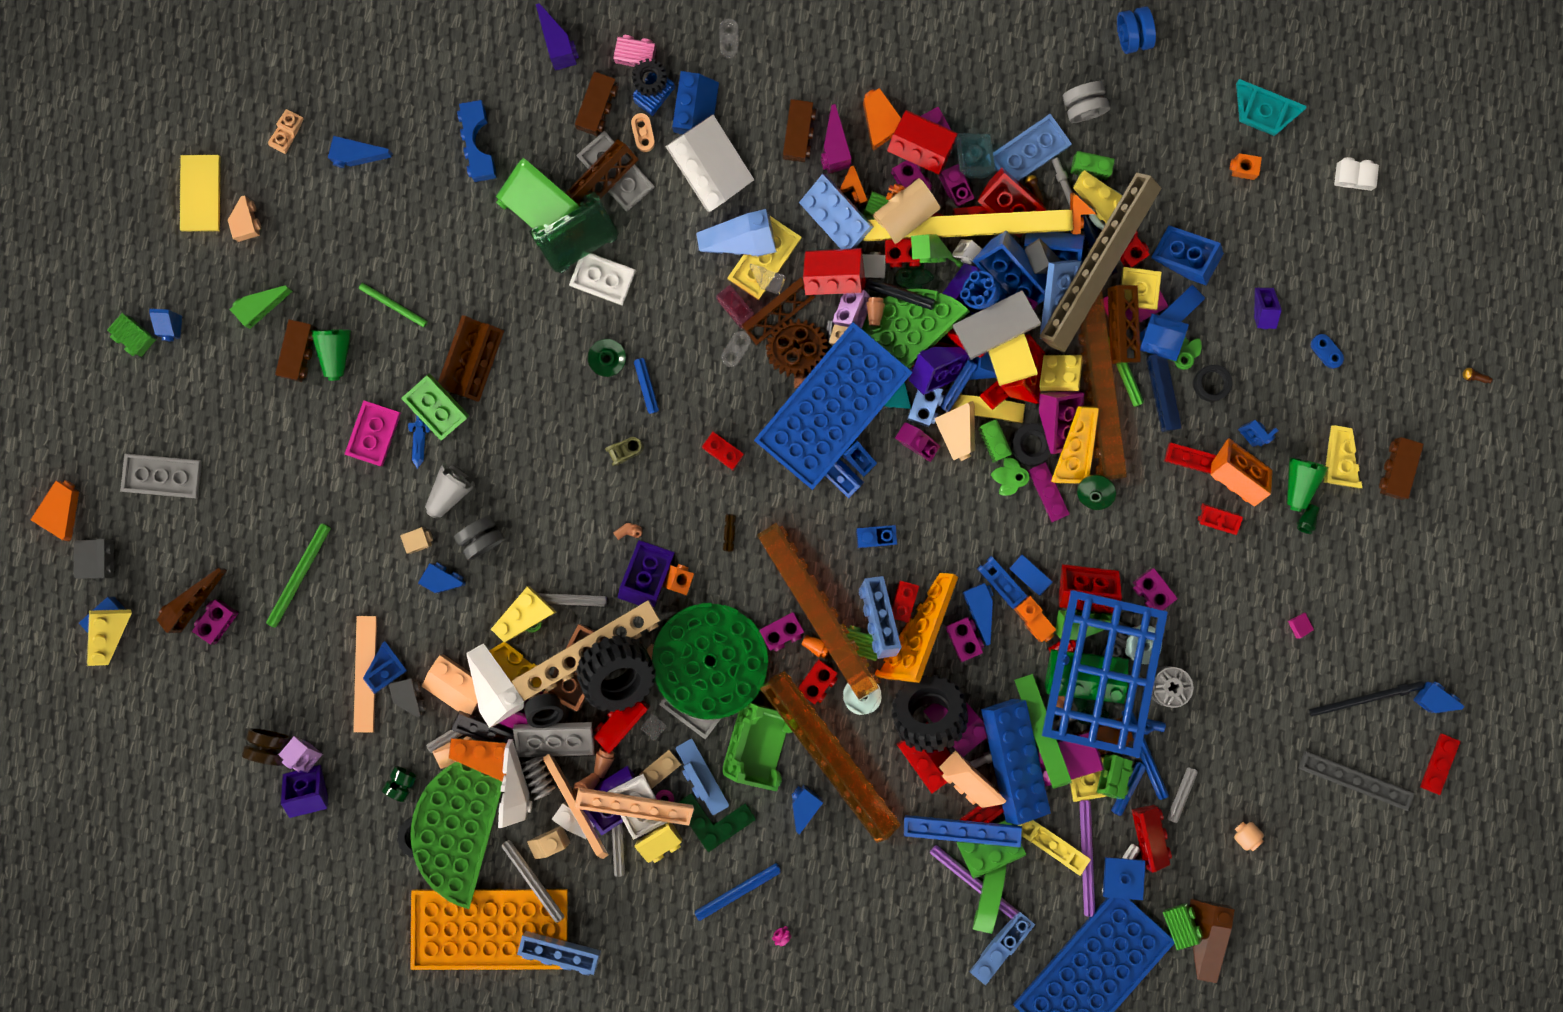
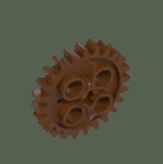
[766,318,828,378]

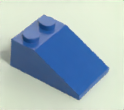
[1151,225,1224,286]

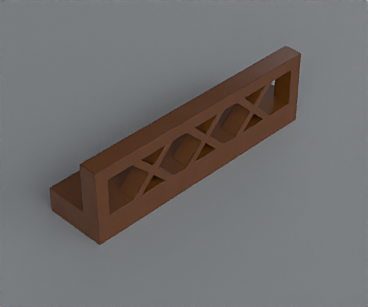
[565,139,639,214]
[742,277,815,346]
[1107,285,1141,364]

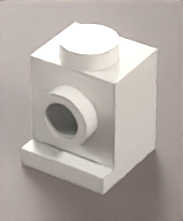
[952,239,982,267]

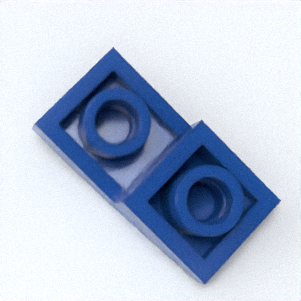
[1009,555,1053,596]

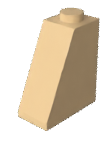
[934,401,975,461]
[527,826,570,859]

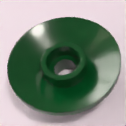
[588,339,626,377]
[1077,475,1116,510]

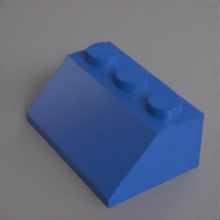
[672,71,719,134]
[1024,232,1084,275]

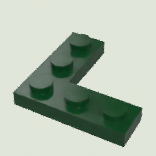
[678,793,756,853]

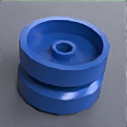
[1117,6,1156,54]

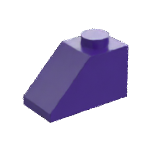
[1254,288,1282,329]

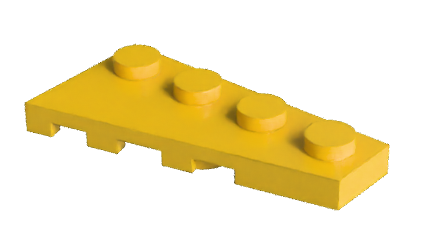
[1051,406,1099,483]

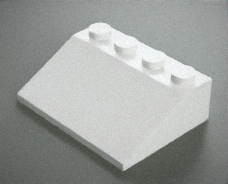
[665,115,754,212]

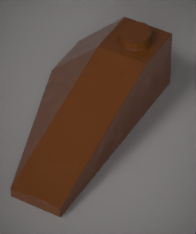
[157,568,227,633]
[1190,899,1235,983]

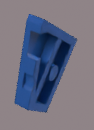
[363,641,407,694]

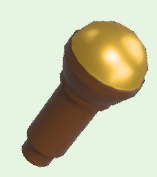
[1025,175,1044,202]
[1463,368,1492,383]

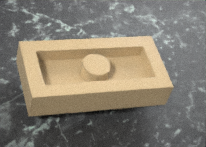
[639,749,681,789]

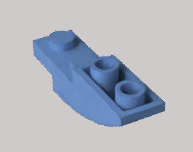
[969,911,1035,985]

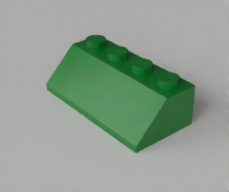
[1045,649,1128,704]

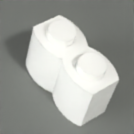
[1334,157,1379,191]

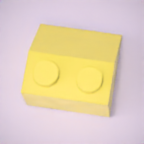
[635,823,682,863]

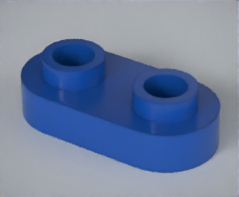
[1311,334,1344,369]

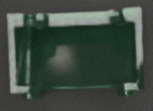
[529,192,619,273]

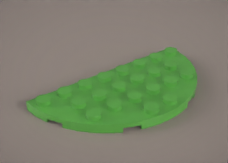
[862,289,970,369]
[411,762,502,909]

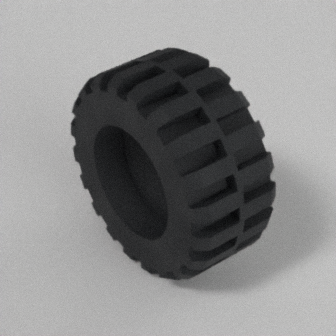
[576,636,656,712]
[892,675,968,753]

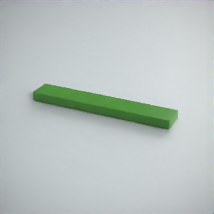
[1014,674,1072,789]

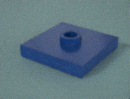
[1103,857,1145,900]

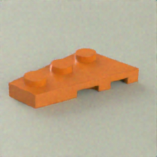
[449,738,507,781]

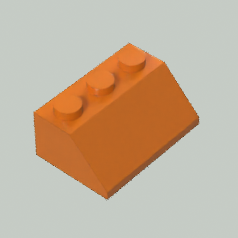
[1211,438,1272,507]

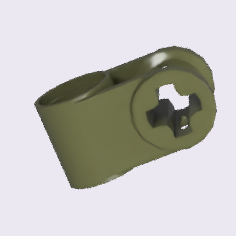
[605,437,644,466]

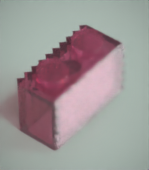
[716,285,754,328]

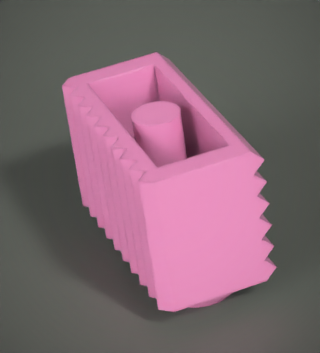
[614,35,656,67]

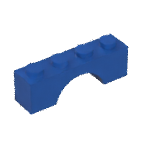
[457,100,497,182]

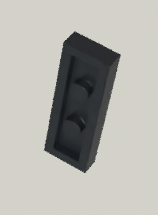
[451,710,513,743]

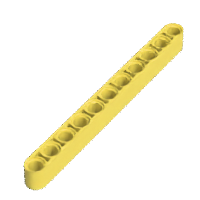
[863,210,1073,241]

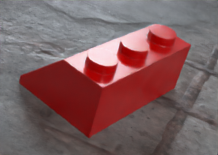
[887,110,958,175]
[977,167,1046,238]
[803,248,866,295]
[1001,334,1045,404]
[1059,564,1122,614]
[594,700,651,753]
[896,722,951,794]
[1131,805,1172,873]

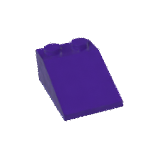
[536,3,579,70]
[909,347,971,395]
[618,540,675,609]

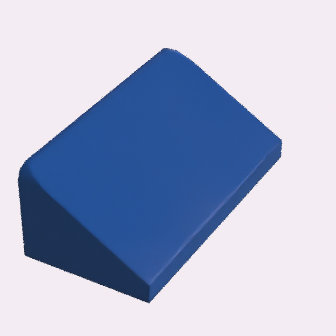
[825,459,864,498]

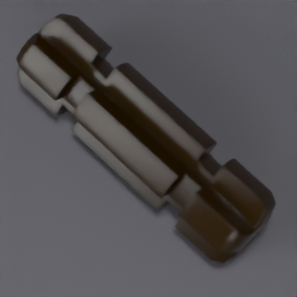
[723,514,736,552]

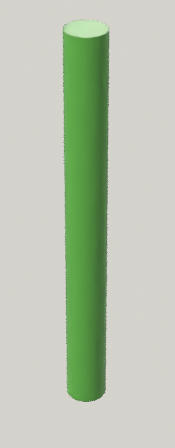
[359,283,428,328]

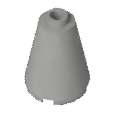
[425,463,475,518]

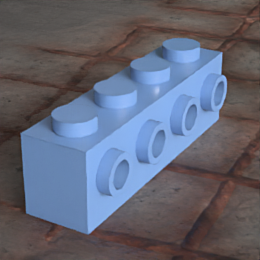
[859,576,902,659]
[517,931,601,975]

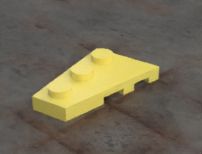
[1073,170,1122,223]
[1324,425,1362,488]
[491,586,557,642]
[87,610,132,666]

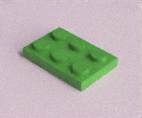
[401,373,469,440]
[956,820,1026,879]

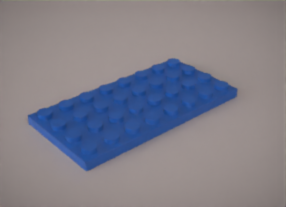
[754,322,912,490]
[1013,898,1174,1012]

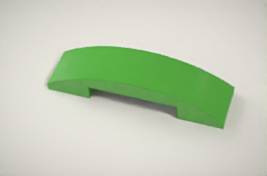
[972,864,1007,934]

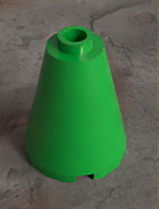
[312,329,351,381]
[1287,457,1329,512]

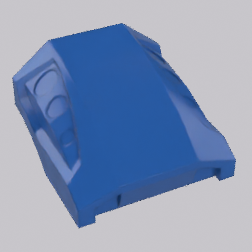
[1140,313,1189,361]

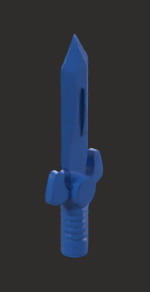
[408,415,430,469]

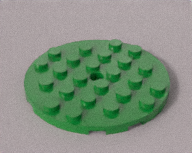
[652,603,768,720]

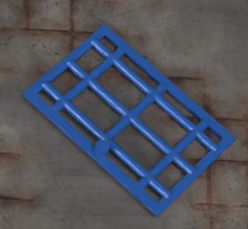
[1041,590,1168,758]

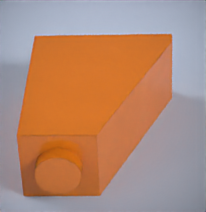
[863,88,901,151]
[30,480,79,541]

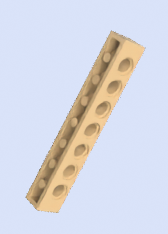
[512,600,661,701]

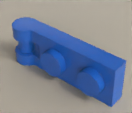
[977,556,1027,609]

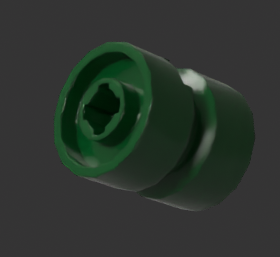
[382,766,418,802]

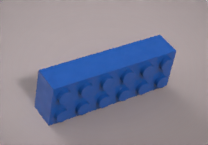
[981,699,1051,825]

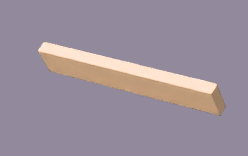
[354,616,377,732]
[543,754,609,859]
[574,788,694,826]

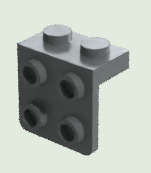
[74,539,114,579]

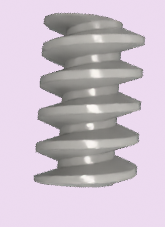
[520,756,556,801]

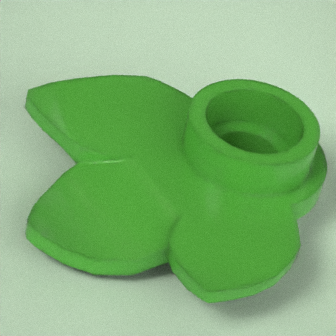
[1169,337,1202,370]
[991,458,1030,496]

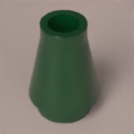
[1297,504,1320,534]

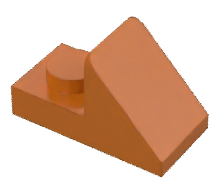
[840,165,868,207]
[1070,193,1096,234]

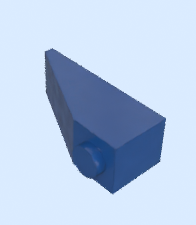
[328,136,393,168]
[962,583,994,646]

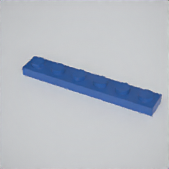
[904,815,1022,847]

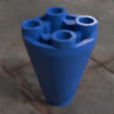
[960,271,1007,310]

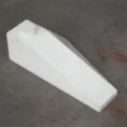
[467,643,524,728]
[498,739,532,828]

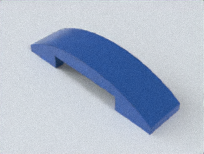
[1140,284,1205,341]

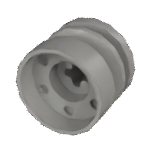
[1151,666,1194,708]

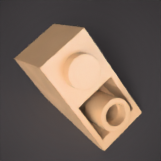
[228,196,261,242]

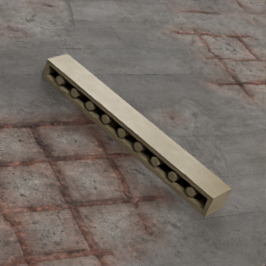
[1039,173,1162,352]

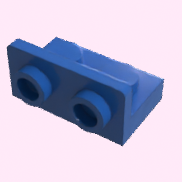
[1238,420,1279,447]

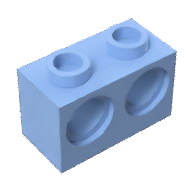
[907,388,944,427]

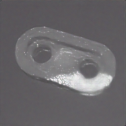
[719,19,739,58]
[721,331,751,367]

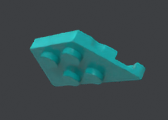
[1236,79,1307,136]

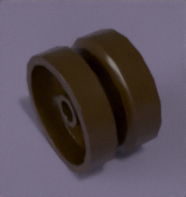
[242,728,292,766]

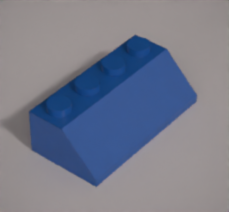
[973,230,1047,305]

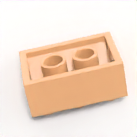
[422,655,478,715]
[939,751,1006,808]

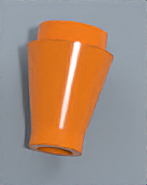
[801,635,832,659]

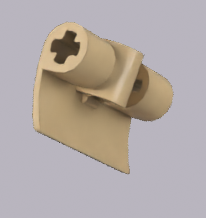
[873,178,941,244]

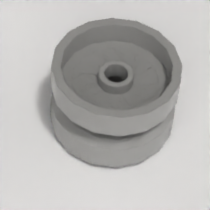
[1062,81,1110,123]

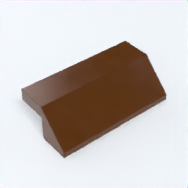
[438,315,504,402]

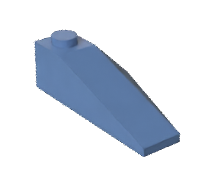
[696,209,777,257]

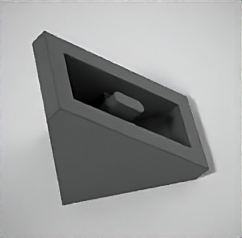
[1024,238,1062,274]

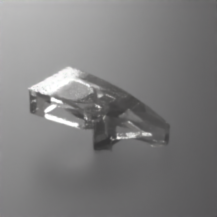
[750,263,786,295]

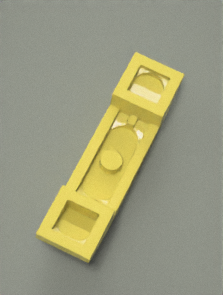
[950,395,1025,423]
[1018,820,1091,876]

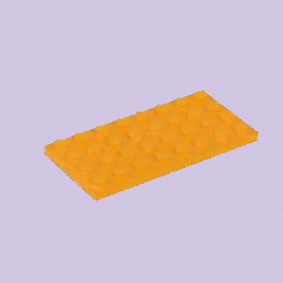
[411,889,568,970]

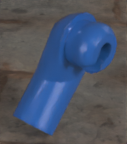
[1144,719,1166,734]

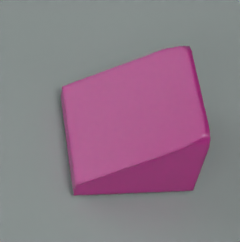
[1288,613,1314,639]

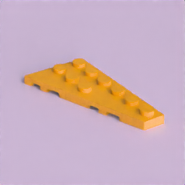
[874,573,958,683]

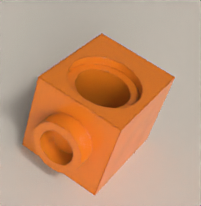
[1230,153,1262,180]
[663,564,694,595]
[1014,596,1043,623]
[1024,612,1056,642]

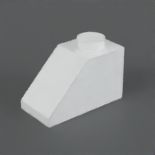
[552,801,595,839]

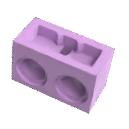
[832,290,871,328]
[279,736,323,773]

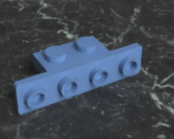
[676,739,729,815]

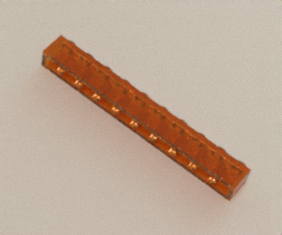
[1078,290,1127,480]
[757,523,880,701]
[760,671,901,843]

